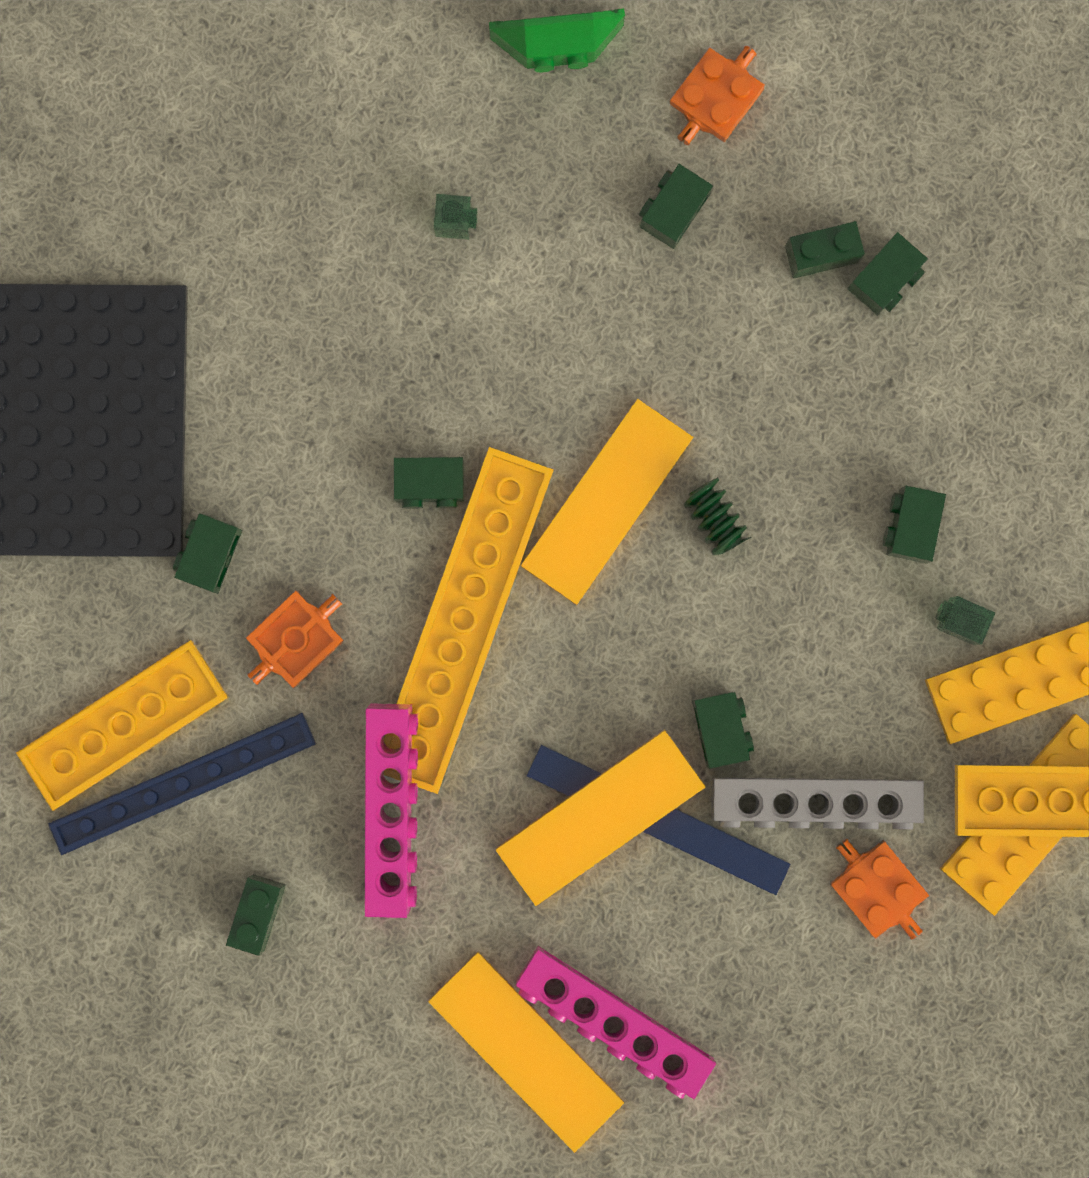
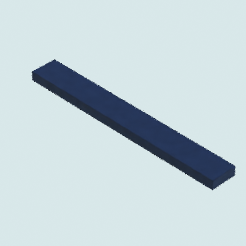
[48,713,317,855]
[526,745,791,895]

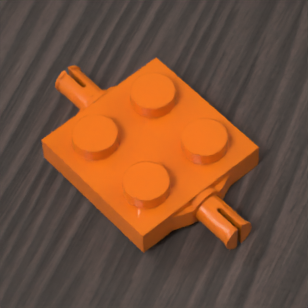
[670,46,765,145]
[246,591,344,688]
[830,839,929,940]

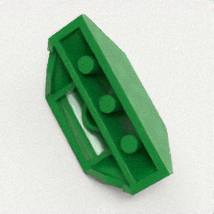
[489,9,625,73]

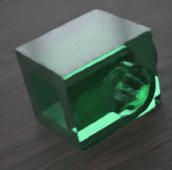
[434,194,478,240]
[936,596,995,646]

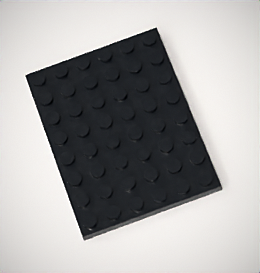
[0,284,188,557]

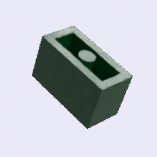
[639,164,713,249]
[785,221,865,279]
[848,232,928,316]
[394,457,464,509]
[883,485,946,564]
[173,513,243,594]
[692,692,754,769]
[226,874,286,956]

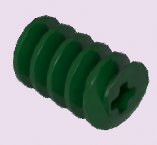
[684,477,751,556]

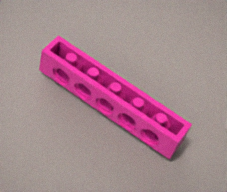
[365,703,418,918]
[516,946,716,1100]

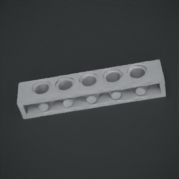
[711,778,924,829]

